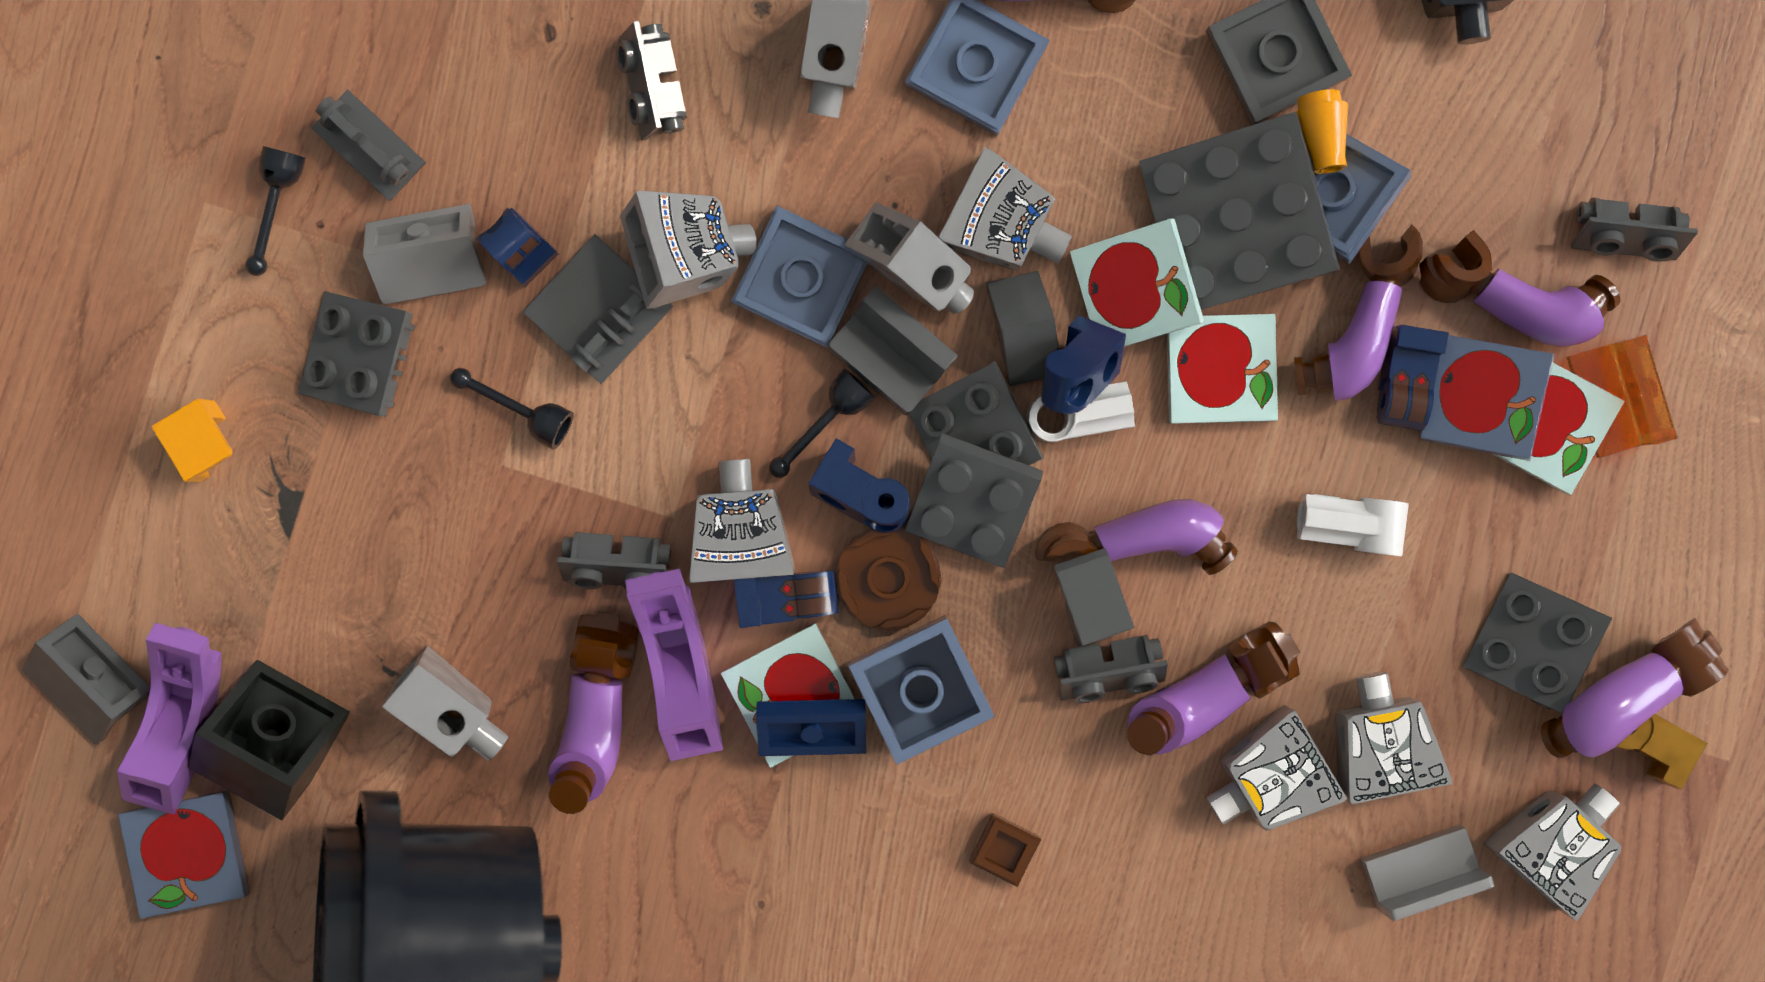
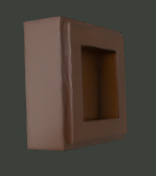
[969,813,1041,887]

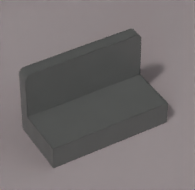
[828,286,958,415]
[23,613,150,745]

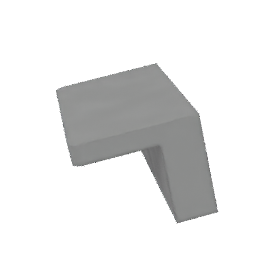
[363,204,486,304]
[1360,825,1495,921]

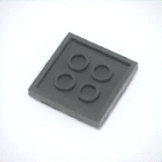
[1139,112,1340,310]

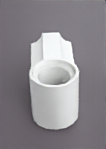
[1025,381,1135,443]
[1296,494,1409,557]

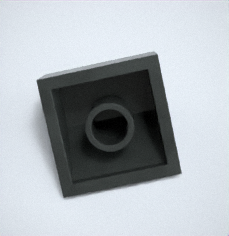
[188,660,350,821]

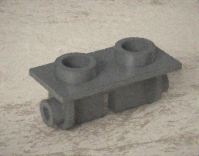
[616,21,687,141]
[312,89,426,201]
[1571,198,1698,262]
[557,532,671,590]
[1054,635,1168,703]

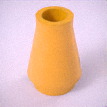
[1296,89,1348,174]

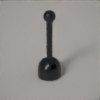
[245,146,306,276]
[450,368,574,450]
[769,368,875,478]

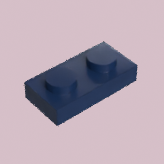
[756,699,866,756]

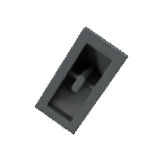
[986,271,1059,387]
[1054,548,1135,648]

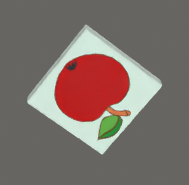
[1070,219,1204,347]
[1167,314,1278,424]
[1492,363,1625,495]
[721,623,856,768]

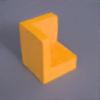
[151,398,233,482]

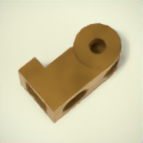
[1617,714,1708,790]

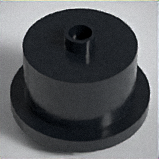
[313,791,562,982]

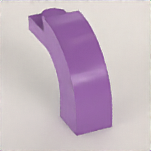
[626,569,723,761]
[117,623,222,814]

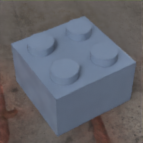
[849,615,995,765]

